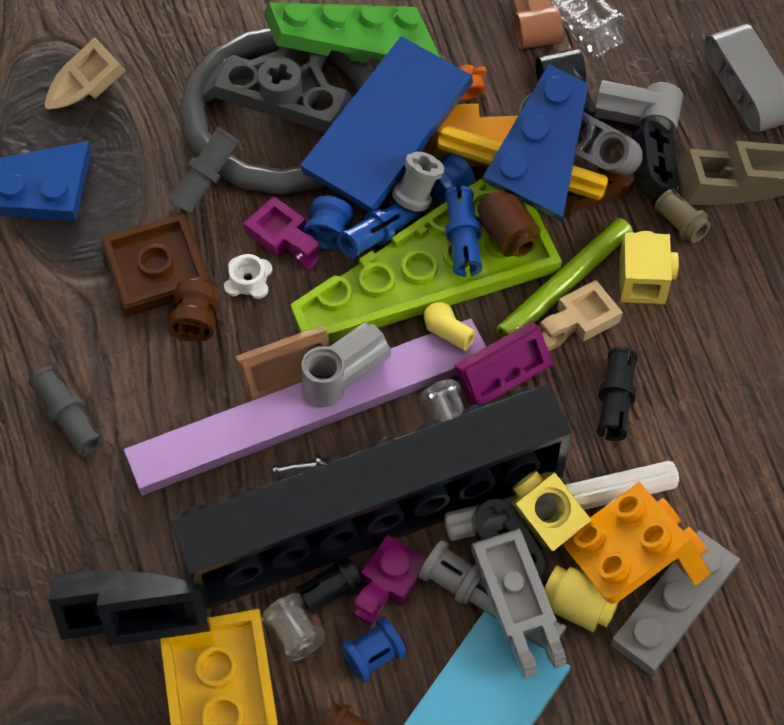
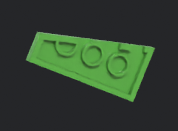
[264,2,440,64]

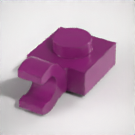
[243,196,321,271]
[354,535,427,626]

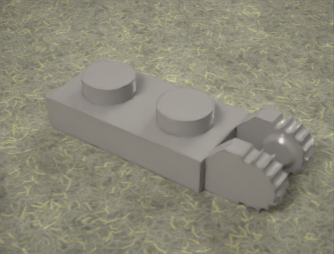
[471,529,567,679]

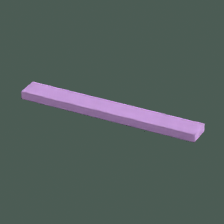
[124,318,486,496]

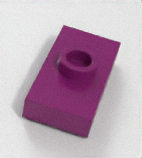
[454,322,553,406]

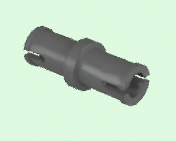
[168,126,240,215]
[28,366,104,456]

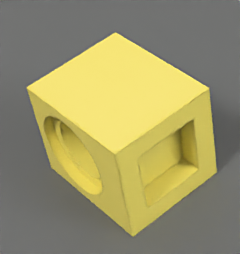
[508,470,591,551]

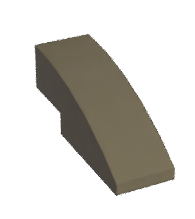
[677,141,784,205]

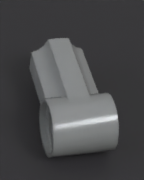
[595,80,684,136]
[301,322,391,407]

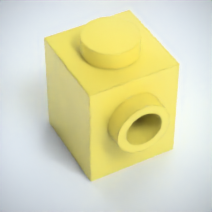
[619,231,679,304]

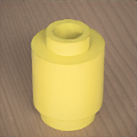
[544,565,619,633]

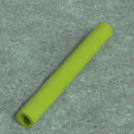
[496,218,632,338]

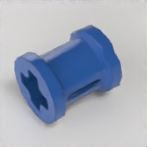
[339,617,406,683]

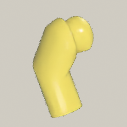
[424,302,476,351]

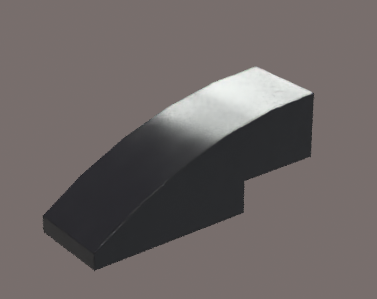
[48,571,211,646]

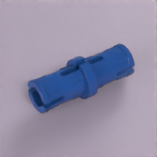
[445,186,482,277]
[337,202,420,259]

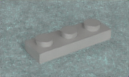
[610,530,740,676]

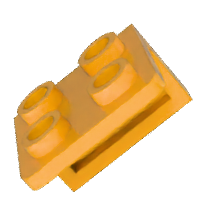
[563,482,711,604]

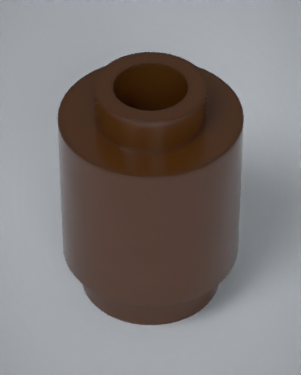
[477,189,540,257]

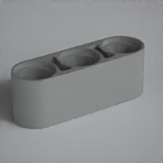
[704,24,784,134]
[519,93,642,176]

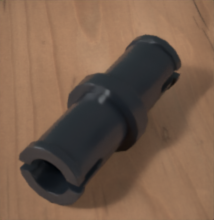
[597,346,638,441]

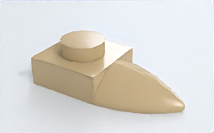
[44,37,125,110]

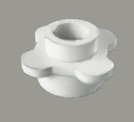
[224,254,272,299]

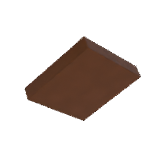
[100,212,211,317]

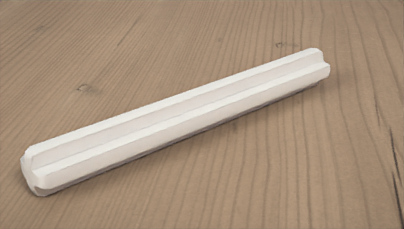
[444,461,679,541]

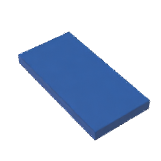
[300,36,473,212]

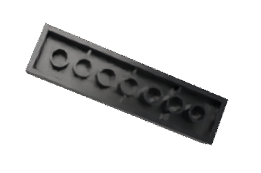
[170,384,572,610]

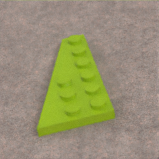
[291,179,562,343]

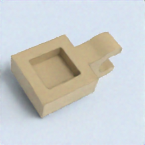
[540,280,623,351]

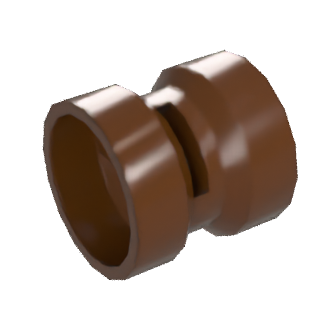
[168,279,221,342]

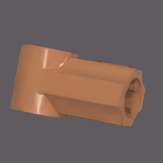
[510,0,563,50]

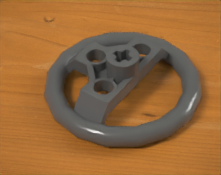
[179,28,374,195]

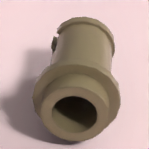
[654,189,711,243]

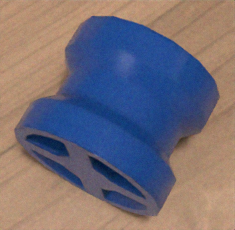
[430,153,476,205]
[303,196,354,251]

